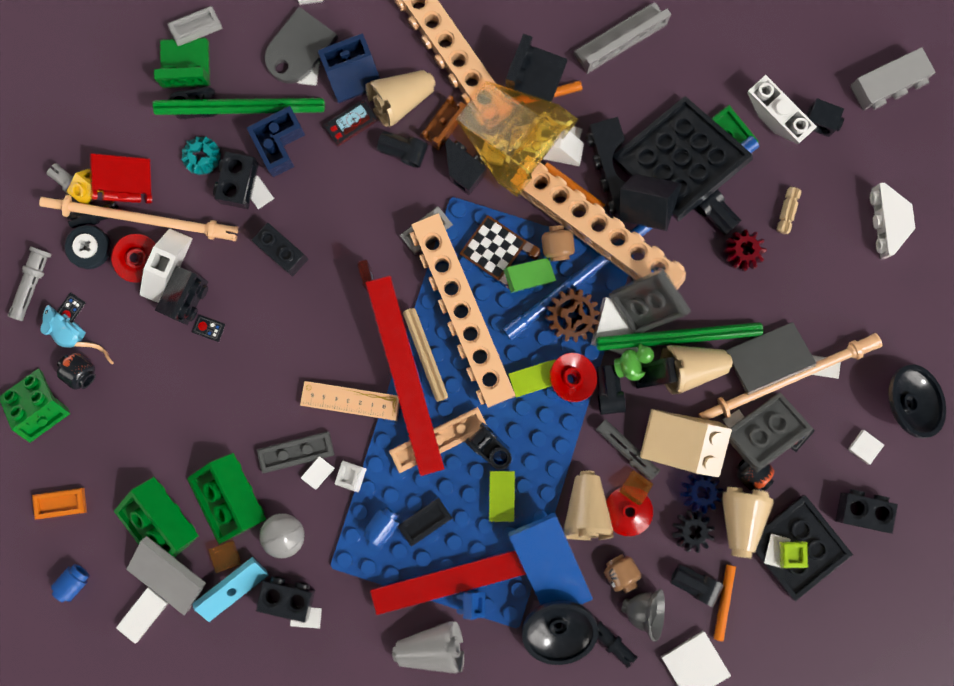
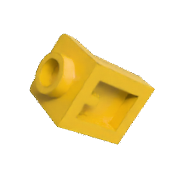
[67,169,102,204]

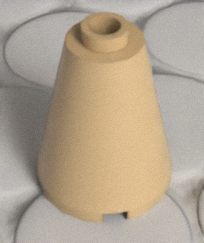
[366,70,435,127]
[660,345,733,395]
[563,471,614,541]

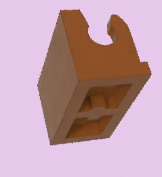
[419,95,467,151]

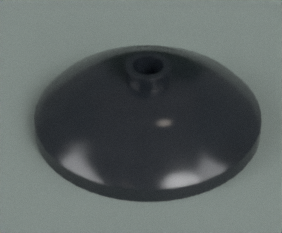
[888,364,946,439]
[522,601,598,665]

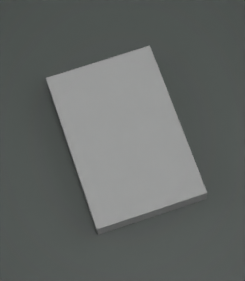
[126,536,205,615]

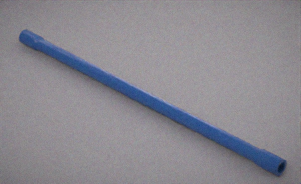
[502,136,759,340]

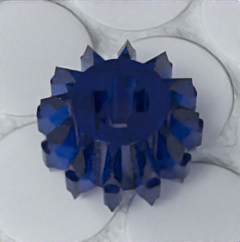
[680,473,723,514]

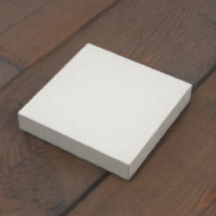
[591,297,645,354]
[661,631,731,686]

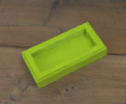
[508,359,556,398]
[489,471,515,522]

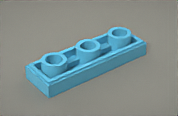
[192,557,269,622]

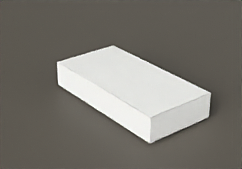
[116,587,168,644]

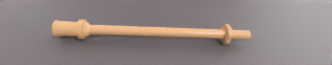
[39,195,238,242]
[698,333,882,420]

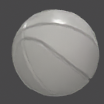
[260,514,304,558]

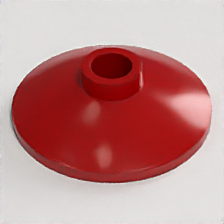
[111,234,156,283]
[550,353,597,402]
[606,487,653,536]

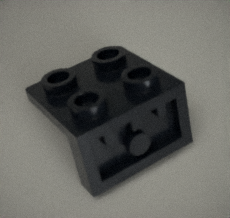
[505,33,567,104]

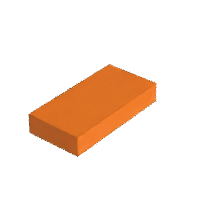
[32,488,87,520]

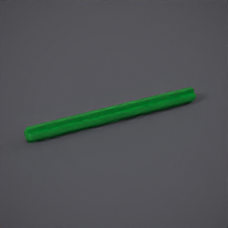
[153,98,325,115]
[596,322,763,351]

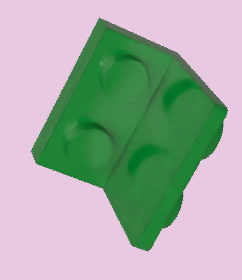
[154,38,210,88]
[0,369,70,443]

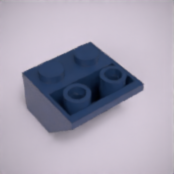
[318,33,380,103]

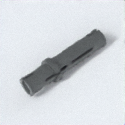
[596,419,660,481]

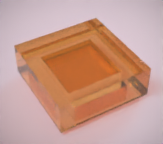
[619,470,653,505]
[208,541,241,573]

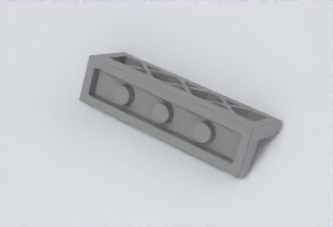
[574,2,671,74]

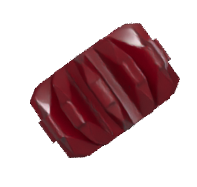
[723,229,767,271]

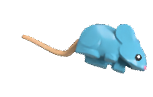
[40,305,114,364]

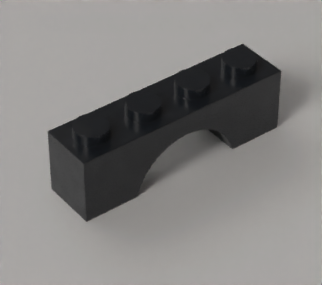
[586,117,626,219]

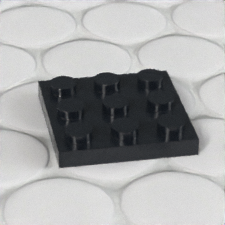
[755,495,853,602]

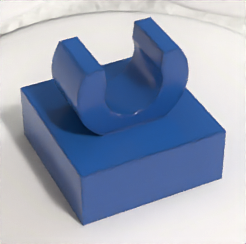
[456,591,485,620]

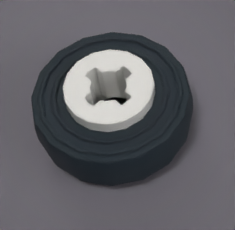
[65,225,111,269]

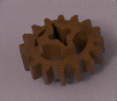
[545,288,600,342]

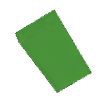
[504,258,556,293]

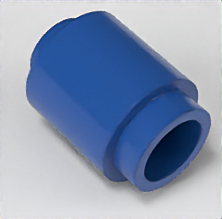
[363,508,399,547]
[51,564,90,602]

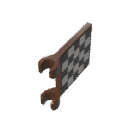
[460,215,541,290]

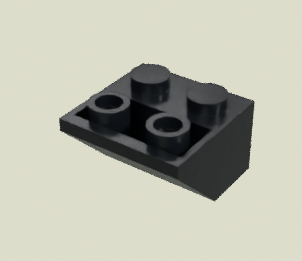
[155,266,208,325]

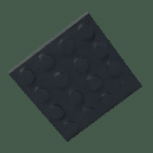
[613,96,753,222]

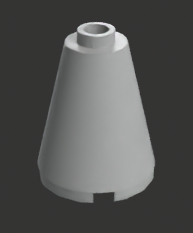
[392,621,464,673]

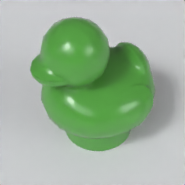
[614,344,654,381]

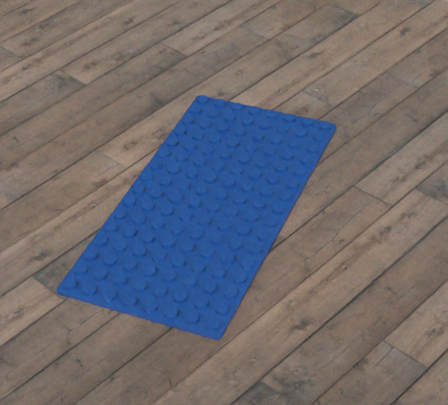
[331,197,634,628]

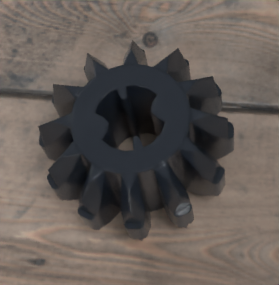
[672,510,715,553]

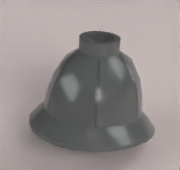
[622,589,665,642]

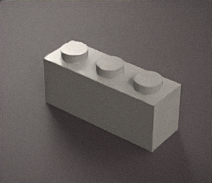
[850,47,936,111]

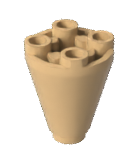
[722,487,774,558]

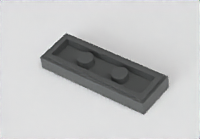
[257,431,335,474]

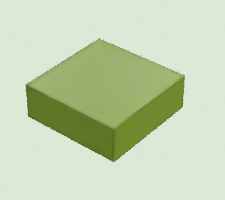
[780,542,808,568]

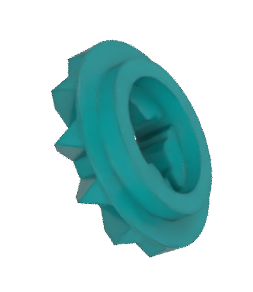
[181,136,220,175]

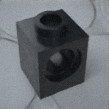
[806,98,844,137]

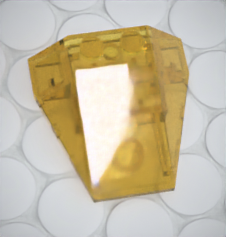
[456,81,578,197]

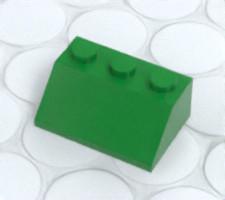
[187,453,266,544]
[114,477,199,557]

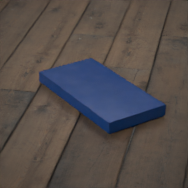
[508,513,593,605]

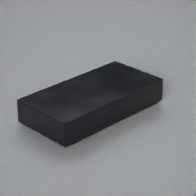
[635,357,678,389]
[398,498,453,547]

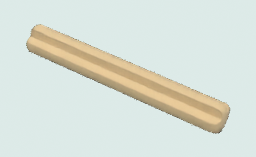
[403,308,448,402]

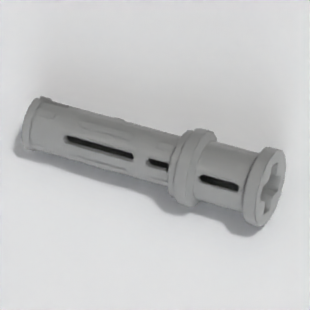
[7,246,52,321]

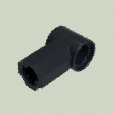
[377,130,428,168]
[695,189,742,235]
[597,365,626,415]
[670,564,724,607]

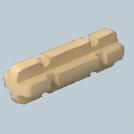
[776,187,801,234]

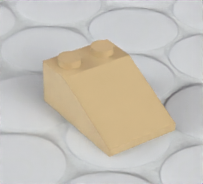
[640,409,732,477]

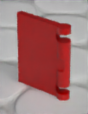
[90,153,152,204]

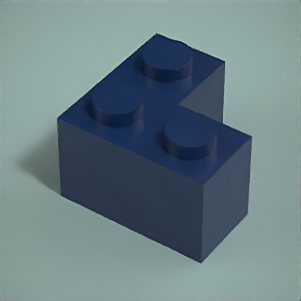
[247,106,305,177]

